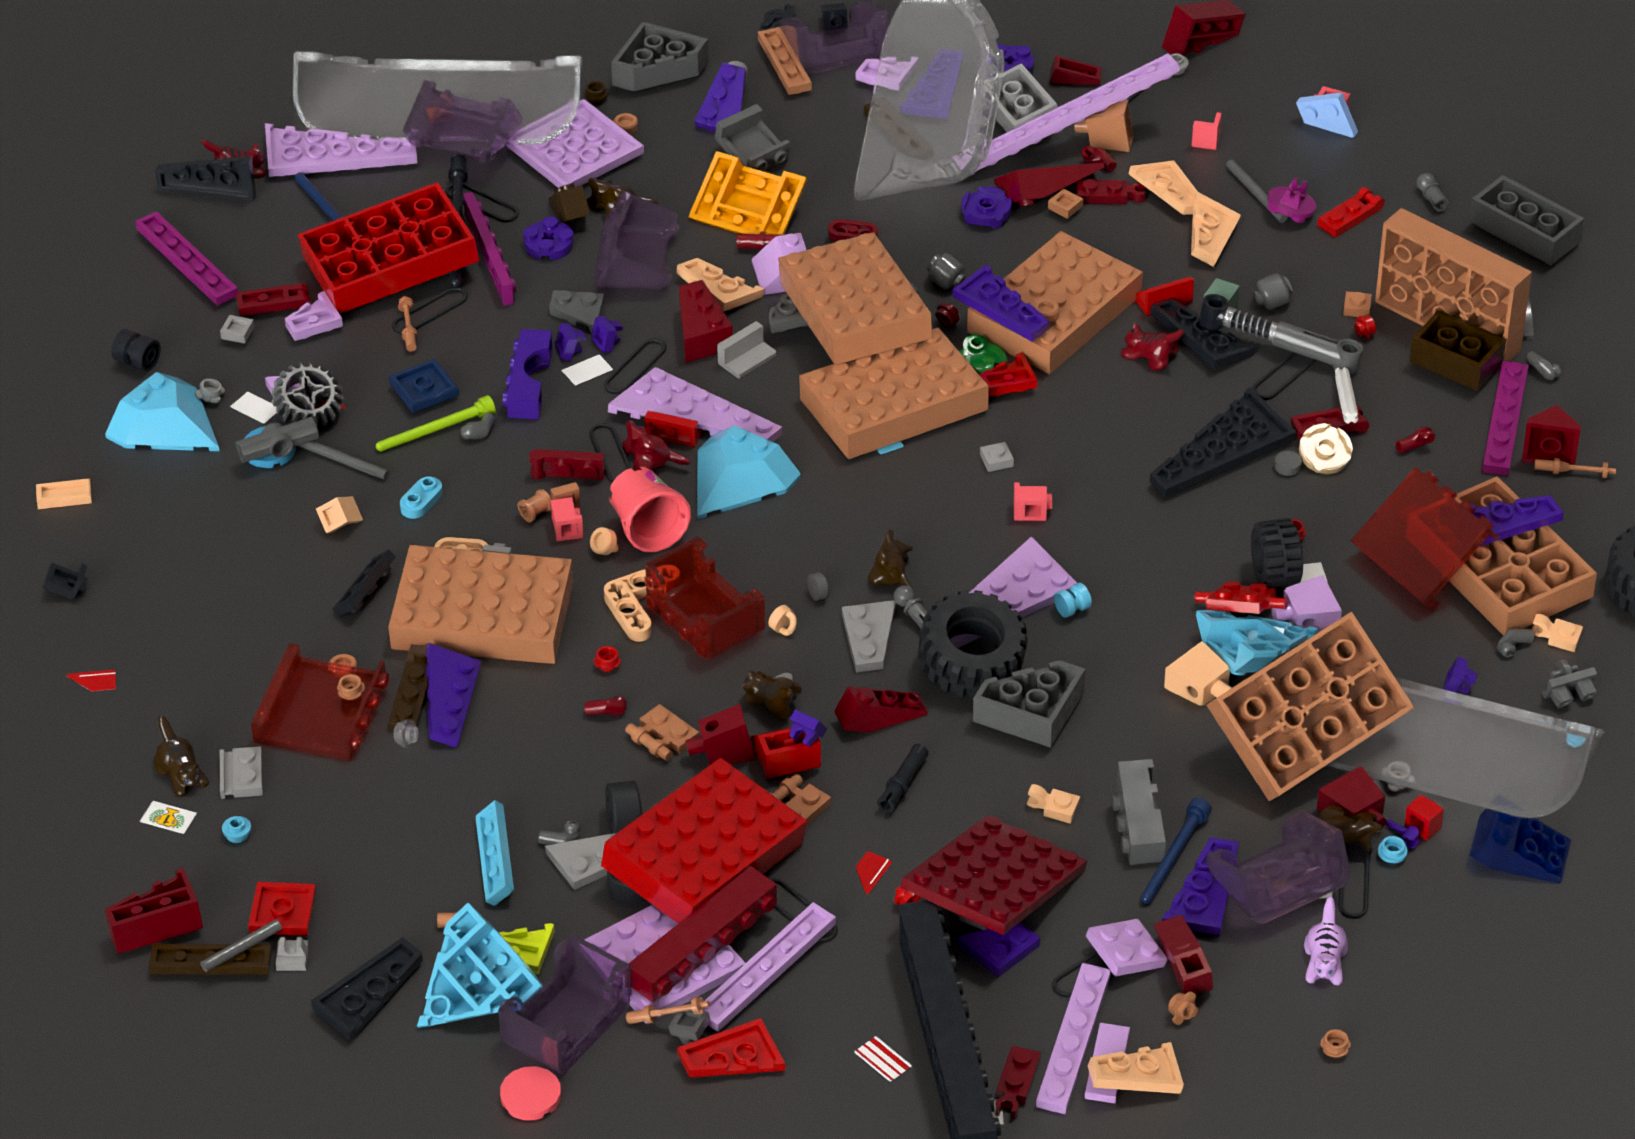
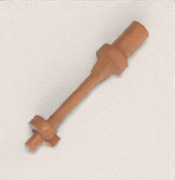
[398,296,418,352]
[1534,458,1616,479]
[626,997,710,1024]

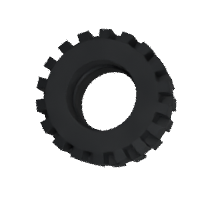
[1251,518,1303,589]

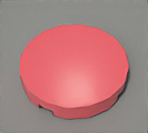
[500,1066,561,1120]

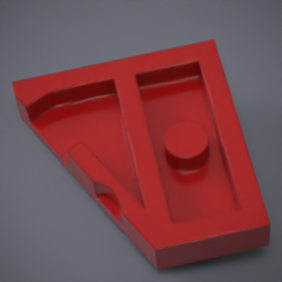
[980,352,1037,397]

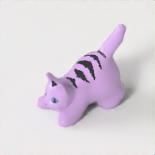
[1304,897,1348,986]

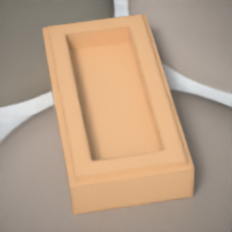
[36,479,92,509]

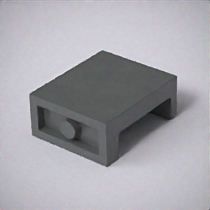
[715,104,791,171]

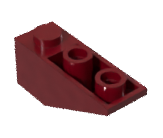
[834,686,928,733]
[1154,915,1213,995]

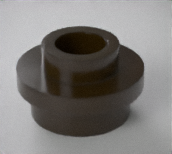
[584,81,608,103]

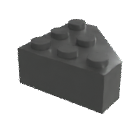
[611,22,709,91]
[973,660,1085,748]

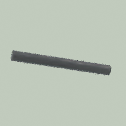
[1226,159,1288,223]
[297,440,389,480]

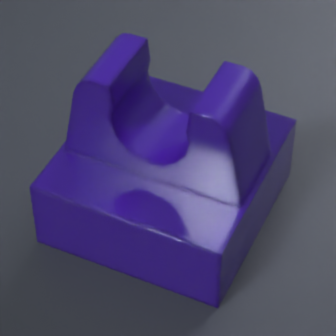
[591,316,623,353]
[554,323,586,360]
[1442,656,1477,697]
[789,709,827,747]

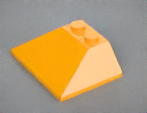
[688,151,807,234]

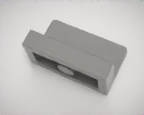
[717,321,776,378]

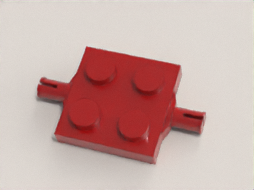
[1195,581,1288,614]

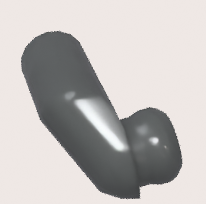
[1526,351,1562,380]
[461,413,496,440]
[1497,629,1534,657]
[538,821,581,845]

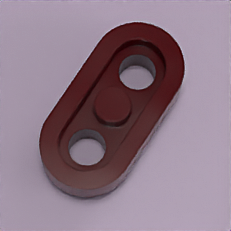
[828,219,878,242]

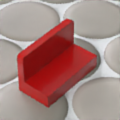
[1136,277,1194,316]
[644,410,704,448]

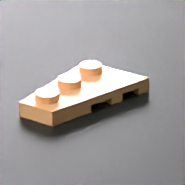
[1129,160,1198,215]
[1191,192,1241,267]
[676,258,764,312]
[1088,1042,1184,1094]

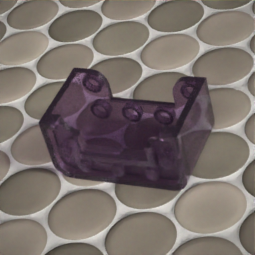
[498,934,632,1075]

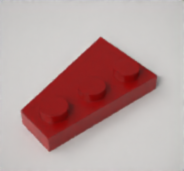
[677,1018,786,1077]

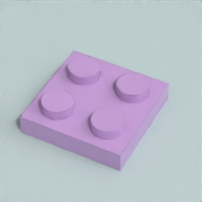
[1086,919,1168,976]

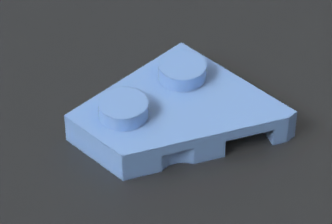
[1296,92,1358,138]

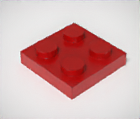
[248,882,317,936]

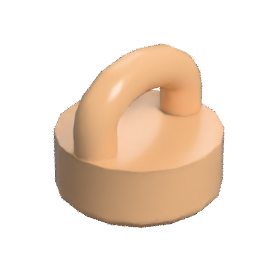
[590,527,619,555]
[768,605,797,636]

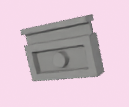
[220,746,263,799]

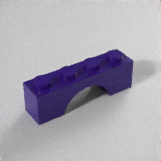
[503,329,553,419]

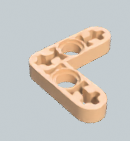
[604,563,678,642]

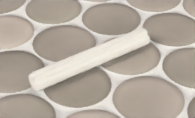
[1335,367,1358,424]

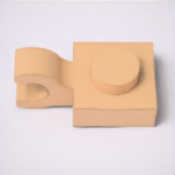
[1532,614,1583,652]
[1027,784,1080,824]

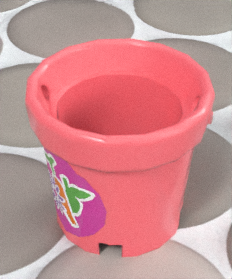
[609,467,691,552]

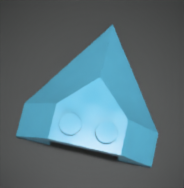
[105,372,220,451]
[697,425,801,520]
[1196,610,1319,676]
[417,903,543,1028]

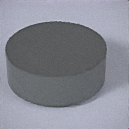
[1275,451,1302,476]
[807,572,829,601]

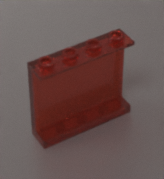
[1350,467,1498,612]
[251,643,389,761]

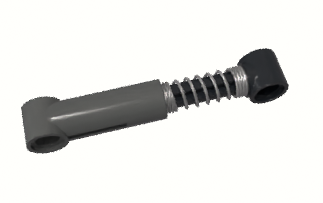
[1199,294,1363,375]

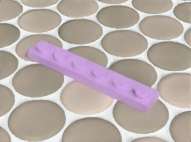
[705,902,836,1032]
[1036,963,1111,1114]

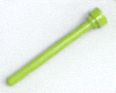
[376,395,496,452]

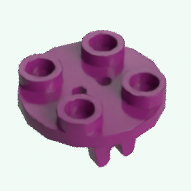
[1267,177,1316,223]

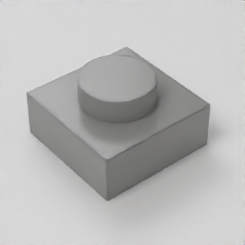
[220,315,254,343]
[980,442,1014,472]

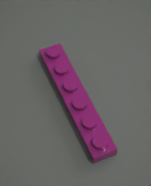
[463,192,517,306]
[135,211,238,306]
[1482,361,1529,476]

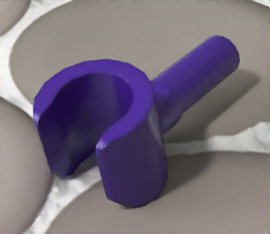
[1386,819,1420,849]

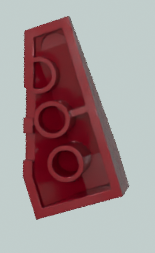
[994,162,1104,207]

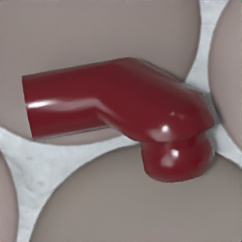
[1081,146,1117,172]
[1395,427,1435,454]
[584,696,627,716]

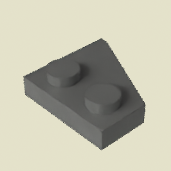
[549,290,604,333]

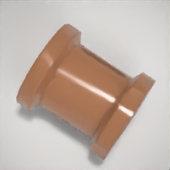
[517,489,551,523]

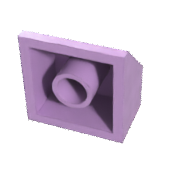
[752,233,806,295]

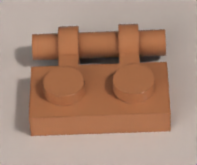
[625,704,699,761]
[770,774,831,826]

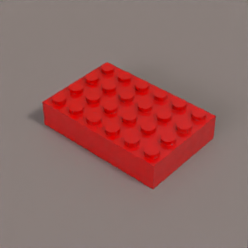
[297,182,479,314]
[601,758,807,923]

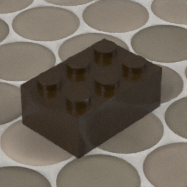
[1409,310,1507,391]

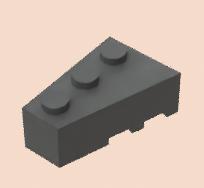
[1112,759,1166,865]

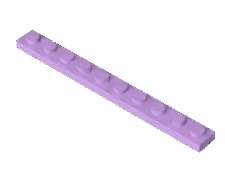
[950,54,1180,178]

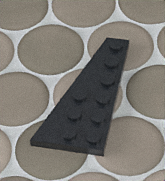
[1149,387,1296,497]

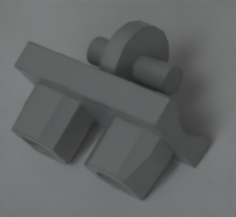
[1542,660,1597,709]

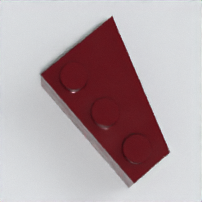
[1162,0,1246,56]
[679,280,733,363]
[104,867,203,954]

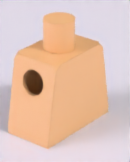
[1164,641,1232,706]

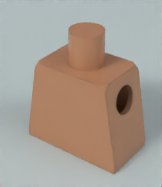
[1074,100,1134,152]

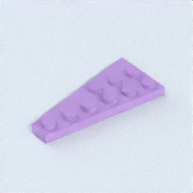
[265,123,417,177]
[608,367,782,442]
[949,537,1077,648]

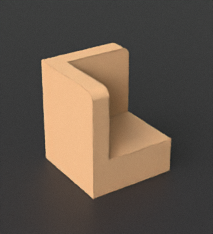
[316,496,363,533]

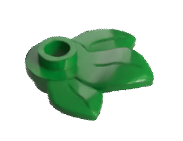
[959,334,1007,374]

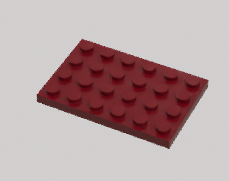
[900,815,1087,935]

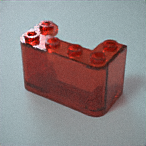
[644,536,765,660]

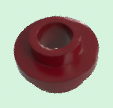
[935,303,960,327]

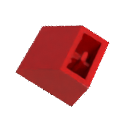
[750,727,821,779]

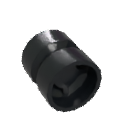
[111,329,161,372]

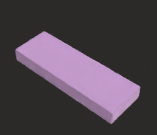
[1085,1023,1130,1103]

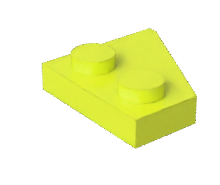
[499,923,555,974]

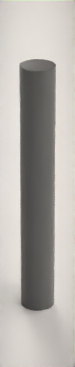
[200,919,282,972]

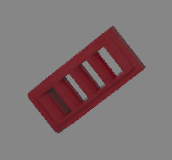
[1049,55,1102,85]

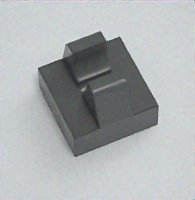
[669,1010,710,1044]

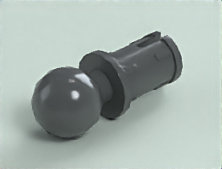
[1416,173,1449,212]
[894,585,927,630]

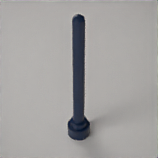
[295,172,342,221]
[1140,798,1212,904]

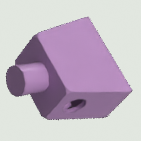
[1271,575,1342,632]

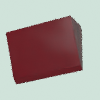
[1521,405,1581,465]

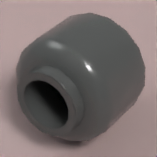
[927,253,966,291]
[1253,273,1293,311]

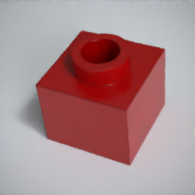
[1404,794,1444,841]

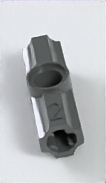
[235,417,319,463]

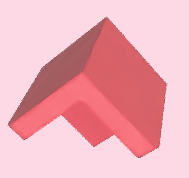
[1192,112,1222,150]

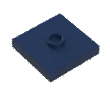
[388,359,459,413]

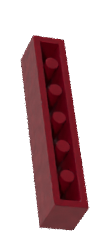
[626,866,777,1003]

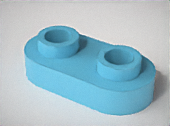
[400,476,443,519]

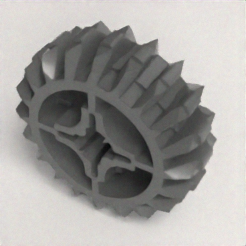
[271,361,343,428]

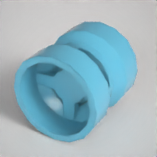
[1054,583,1092,618]

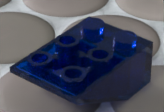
[1469,797,1571,883]

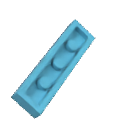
[475,800,514,906]

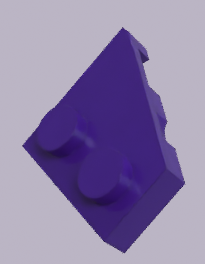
[958,922,1040,977]

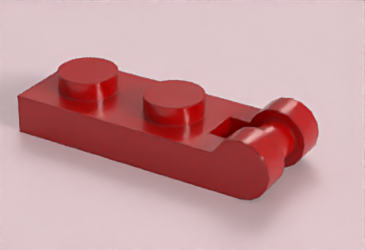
[1317,187,1385,238]

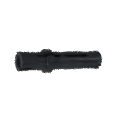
[877,743,929,812]

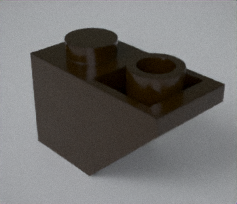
[549,183,590,223]

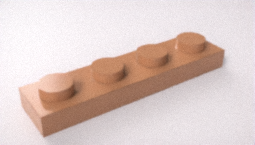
[758,27,812,95]

